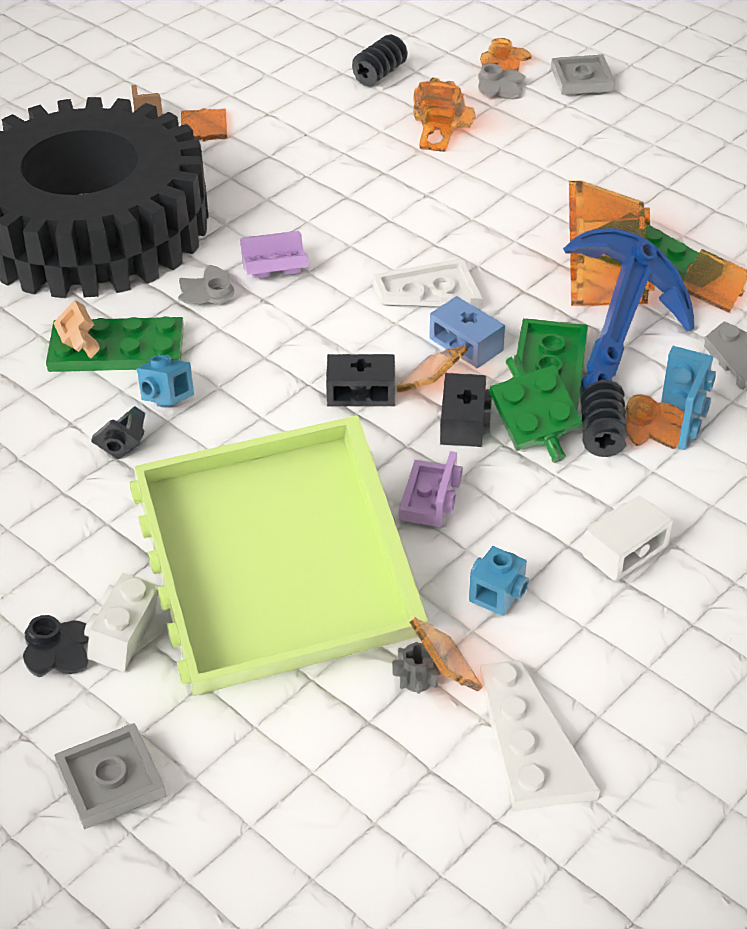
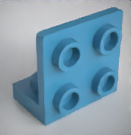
[661,345,716,450]

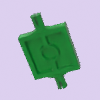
[489,355,582,463]

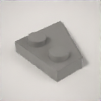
[704,321,747,390]

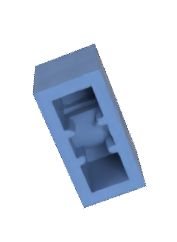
[429,296,505,368]

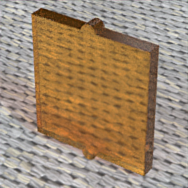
[181,108,227,142]
[683,249,747,313]
[395,345,468,392]
[409,617,483,692]

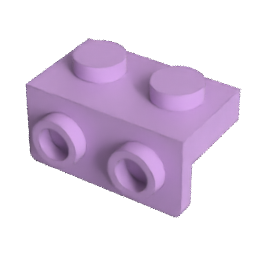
[240,230,309,278]
[399,451,463,527]

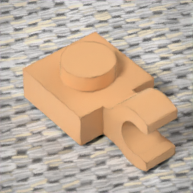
[54,300,100,358]

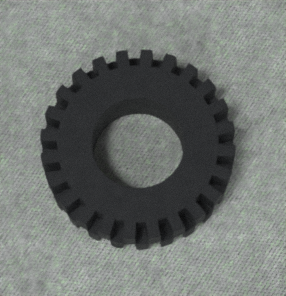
[0,97,209,298]

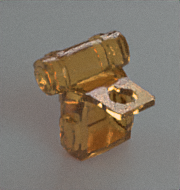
[413,81,476,152]

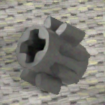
[392,642,443,694]

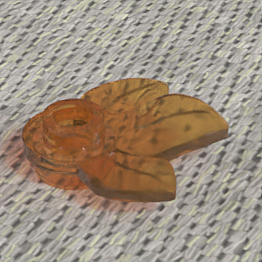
[480,38,532,71]
[626,394,684,449]

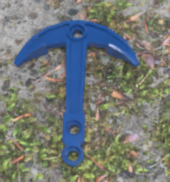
[562,228,694,391]

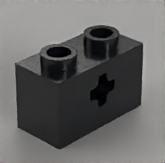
[326,354,395,407]
[440,373,492,447]

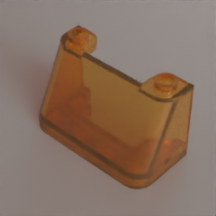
[569,180,655,306]

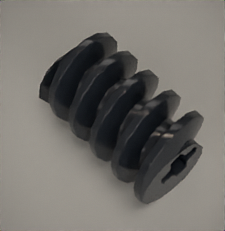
[352,34,408,87]
[581,380,627,457]

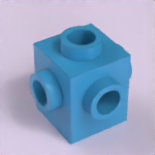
[137,355,194,407]
[469,545,529,616]

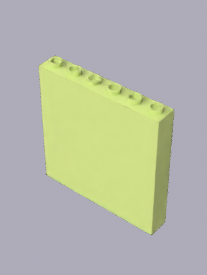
[129,415,428,696]

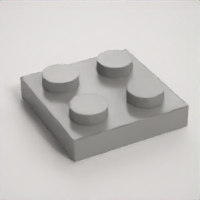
[551,54,615,96]
[54,723,167,830]

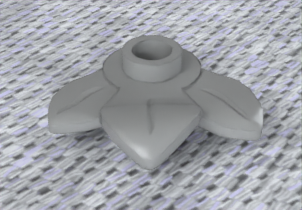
[478,64,526,99]
[178,265,234,305]

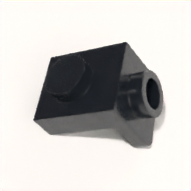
[91,406,146,459]

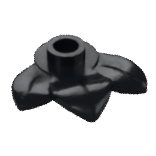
[23,615,89,677]

